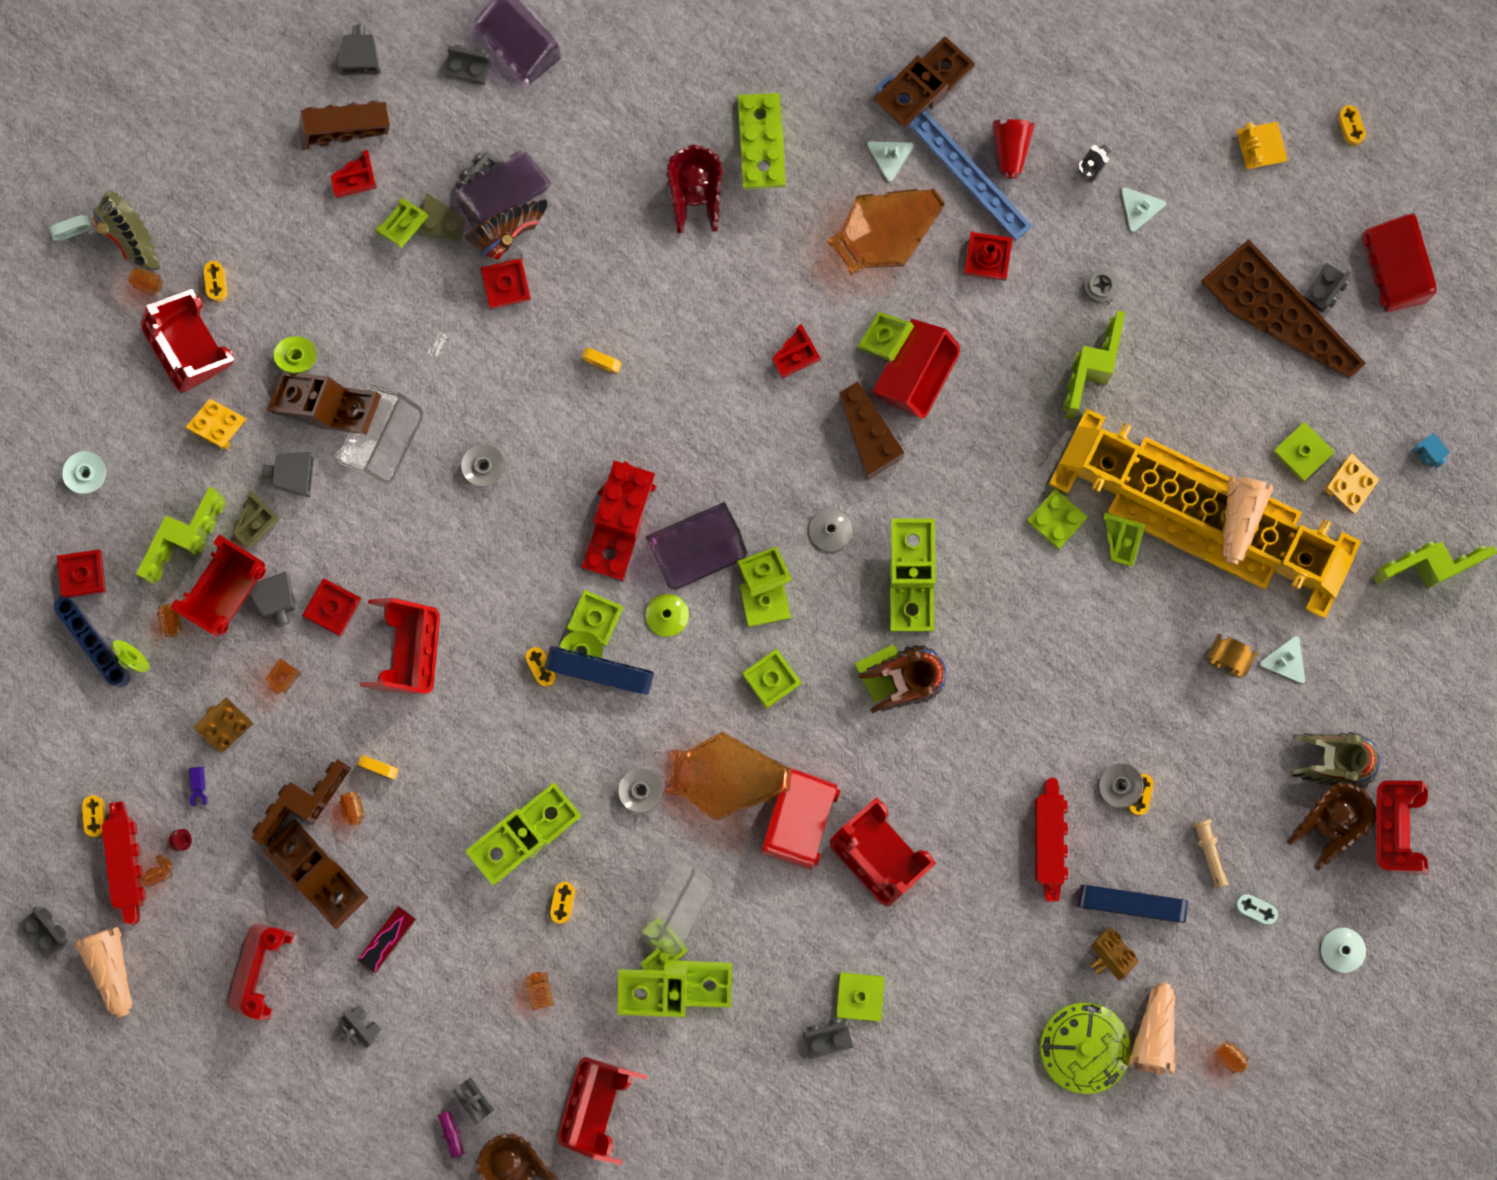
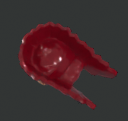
[666,144,724,233]

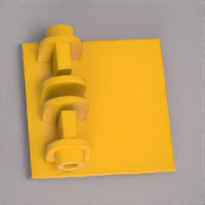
[1236,121,1288,170]
[186,399,247,450]
[1325,453,1379,514]

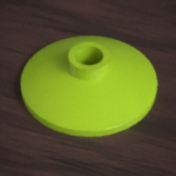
[274,336,317,374]
[645,594,689,637]
[560,630,603,658]
[112,640,150,672]

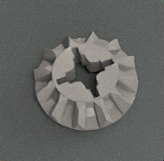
[1085,269,1119,303]

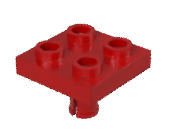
[964,232,1013,281]

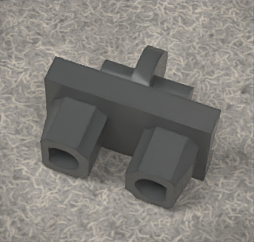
[1078,144,1112,182]
[340,1005,381,1048]
[452,1077,494,1124]

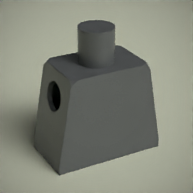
[338,24,381,75]
[262,452,315,497]
[250,571,295,627]

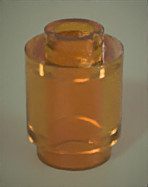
[129,268,163,295]
[157,604,182,637]
[339,792,365,826]
[1215,1040,1249,1074]

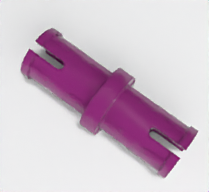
[437,1110,465,1159]

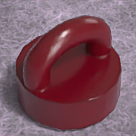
[169,829,192,852]

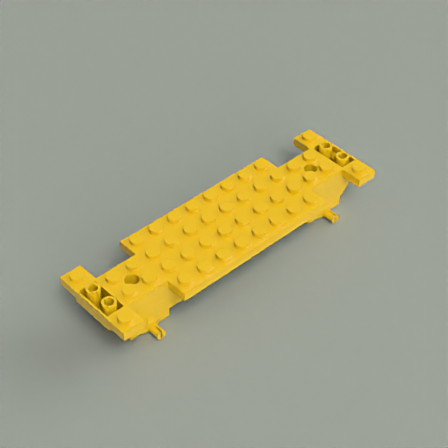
[1049,408,1362,619]

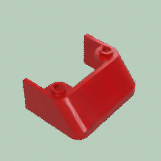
[360,598,440,694]
[557,1057,647,1165]

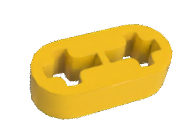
[1338,105,1366,146]
[204,261,227,302]
[581,347,622,374]
[526,647,556,687]
[356,754,399,780]
[1128,774,1154,816]
[82,795,106,838]
[550,882,575,924]

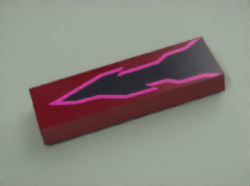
[357,906,416,974]

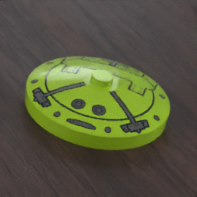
[1040,1003,1131,1094]

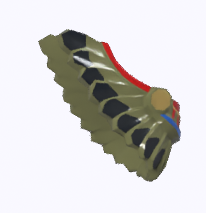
[92,190,160,270]
[1291,732,1380,788]

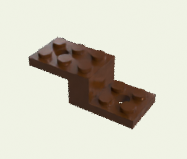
[873,36,975,129]
[267,371,382,435]
[252,759,352,846]
[262,819,369,930]

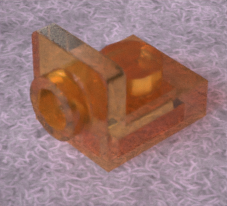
[140,854,174,887]
[526,972,554,1010]

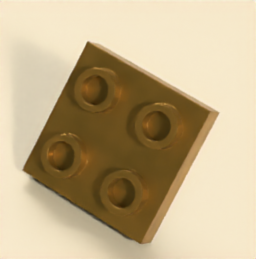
[193,697,254,753]
[1090,926,1139,981]

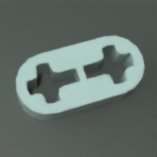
[49,215,91,241]
[1235,894,1278,925]

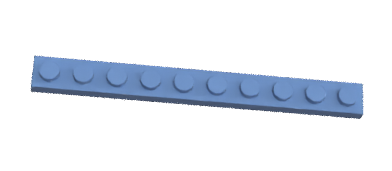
[875,74,1032,242]

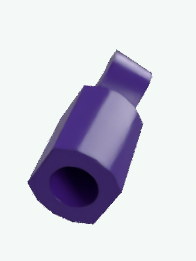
[189,767,208,807]

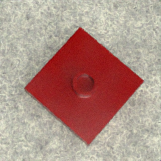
[480,258,531,309]
[57,549,106,598]
[302,578,362,637]

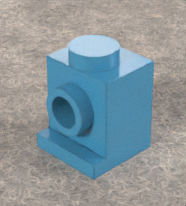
[1411,432,1450,469]

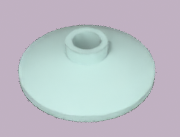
[62,451,106,494]
[1321,928,1366,973]

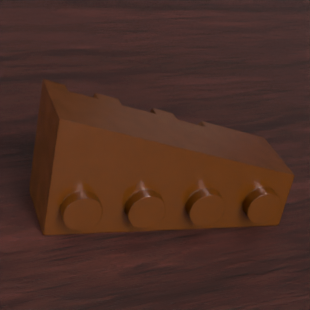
[298,101,390,150]
[839,381,905,480]

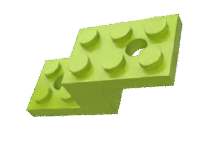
[738,93,786,190]
[1063,310,1126,420]
[136,487,226,585]
[890,518,936,632]
[1373,541,1497,589]
[465,782,583,886]
[617,960,733,1017]

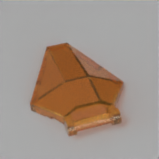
[827,188,945,276]
[667,732,792,821]

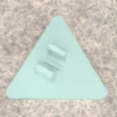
[867,142,914,182]
[1122,188,1166,232]
[1260,636,1305,684]

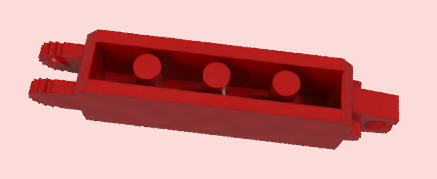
[1035,777,1068,902]
[101,801,146,925]

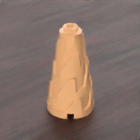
[1222,476,1273,565]
[74,927,132,1018]
[1129,983,1176,1074]

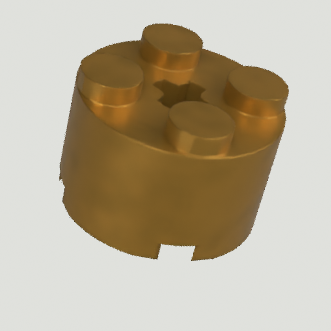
[1206,633,1258,679]

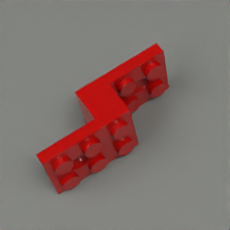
[582,460,656,581]

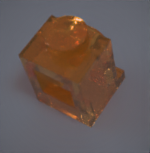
[265,658,302,695]

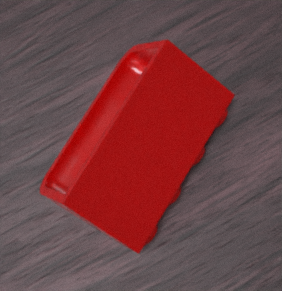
[1362,213,1437,313]
[872,318,960,419]

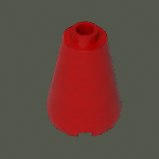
[992,119,1035,179]

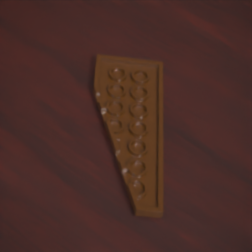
[1201,239,1366,379]

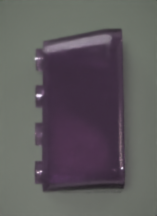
[474,0,561,85]
[453,150,552,229]
[645,502,747,590]

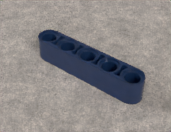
[54,597,130,688]
[544,646,654,695]
[1077,885,1188,923]

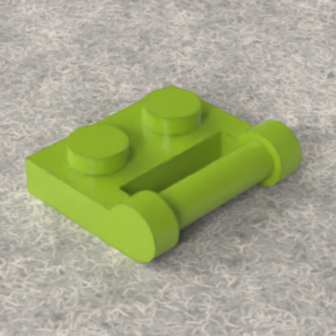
[375,197,429,248]

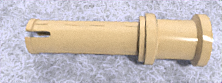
[1192,819,1229,888]

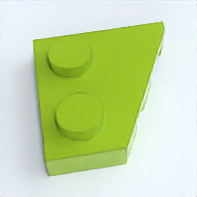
[1104,512,1146,567]

